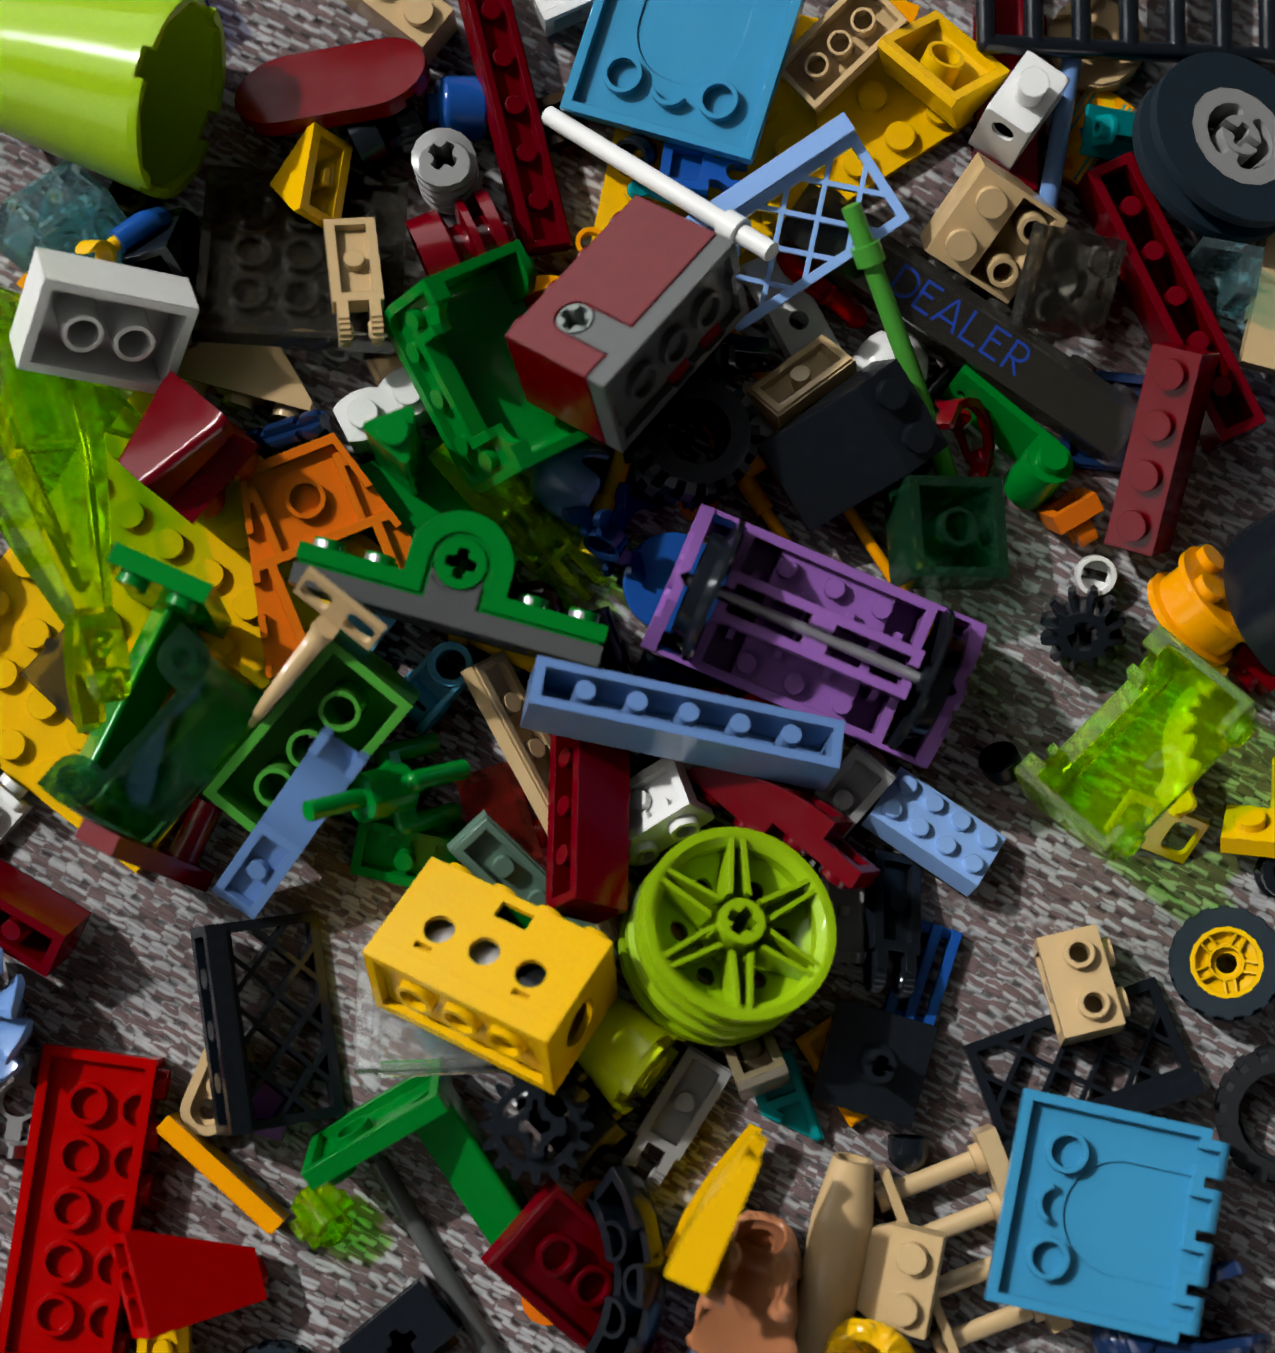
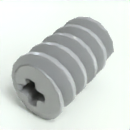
[411,128,482,217]

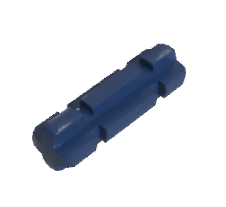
[246,409,332,457]

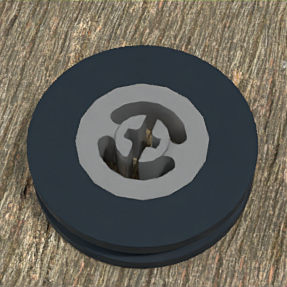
[1132,52,1275,244]

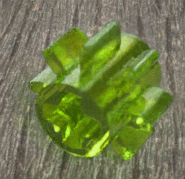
[288,1182,356,1250]

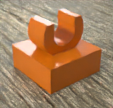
[1036,486,1104,548]

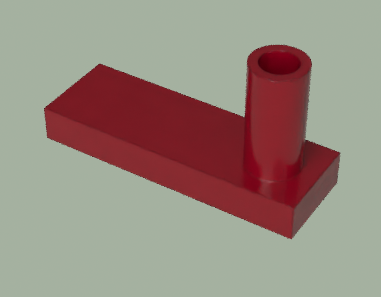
[75,797,223,892]

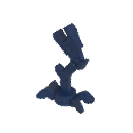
[561,435,682,581]

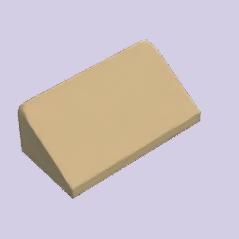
[746,334,857,431]

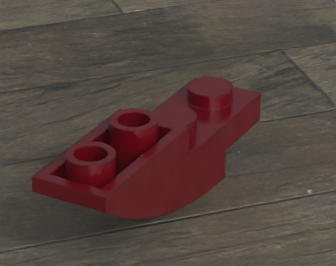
[687,767,881,890]

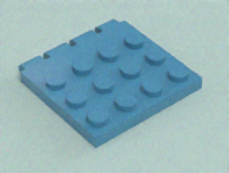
[560,0,806,166]
[984,1088,1231,1343]

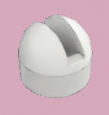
[1074,555,1117,596]

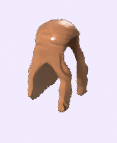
[686,1210,803,1353]

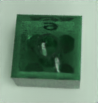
[884,475,1010,590]

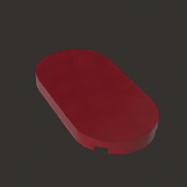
[234,37,430,137]

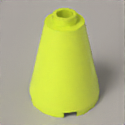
[576,997,686,1115]

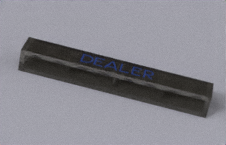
[779,184,1139,466]

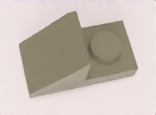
[721,1031,790,1101]

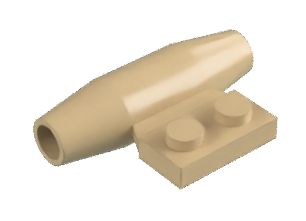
[796,1152,948,1353]

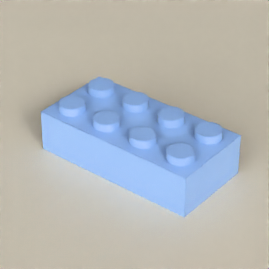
[861,766,1007,897]

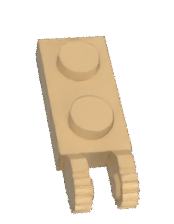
[323,217,384,347]

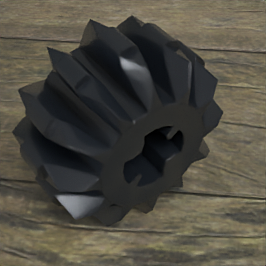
[1040,585,1126,672]

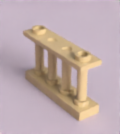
[874,1123,1073,1353]

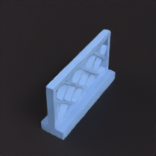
[685,112,911,333]

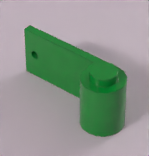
[939,364,1073,510]

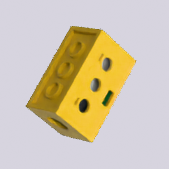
[362,856,618,1095]

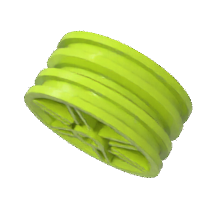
[618,827,837,1046]

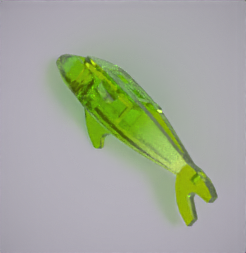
[0,286,143,733]

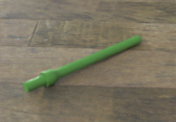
[841,201,962,491]

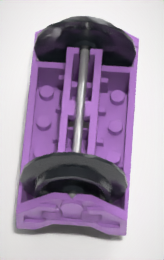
[639,503,988,769]

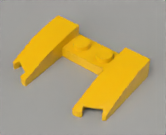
[664,1123,768,1295]

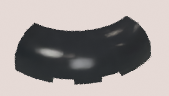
[584,1165,667,1353]

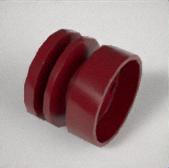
[404,188,516,277]

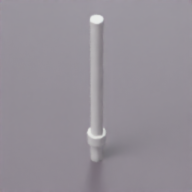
[541,106,779,262]

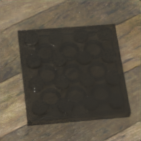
[192,164,409,355]

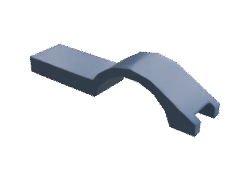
[211,725,370,920]

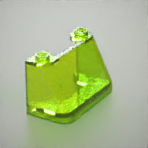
[1014,624,1257,861]

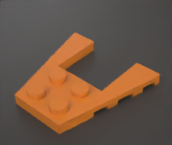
[239,432,412,680]

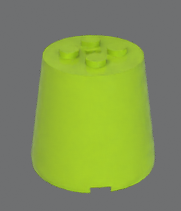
[0,0,226,199]

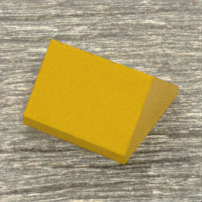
[877,10,1010,131]

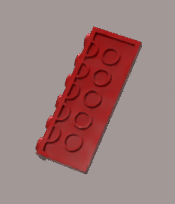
[0,1043,171,1353]

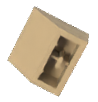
[919,152,1068,304]

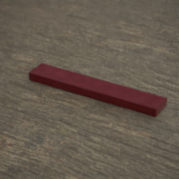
[458,0,573,257]

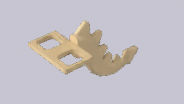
[248,565,388,728]

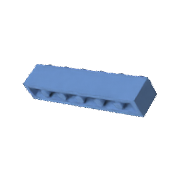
[520,655,846,792]

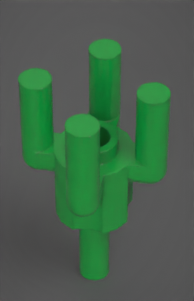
[302,733,471,835]

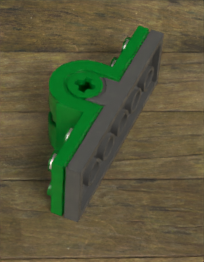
[288,510,609,668]

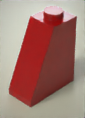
[107,1230,268,1339]

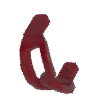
[935,397,995,487]

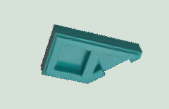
[755,1048,825,1141]

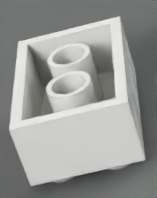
[9,246,200,394]

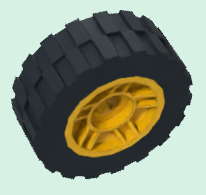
[1168,905,1275,1021]

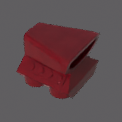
[118,371,262,525]

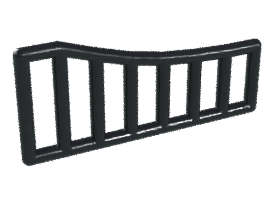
[975,0,1275,68]

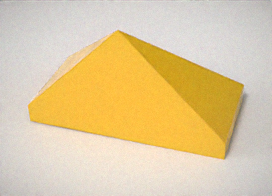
[269,122,353,228]

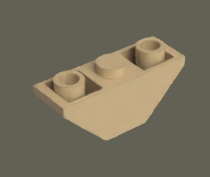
[177,328,317,420]

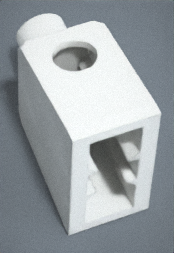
[968,51,1070,171]

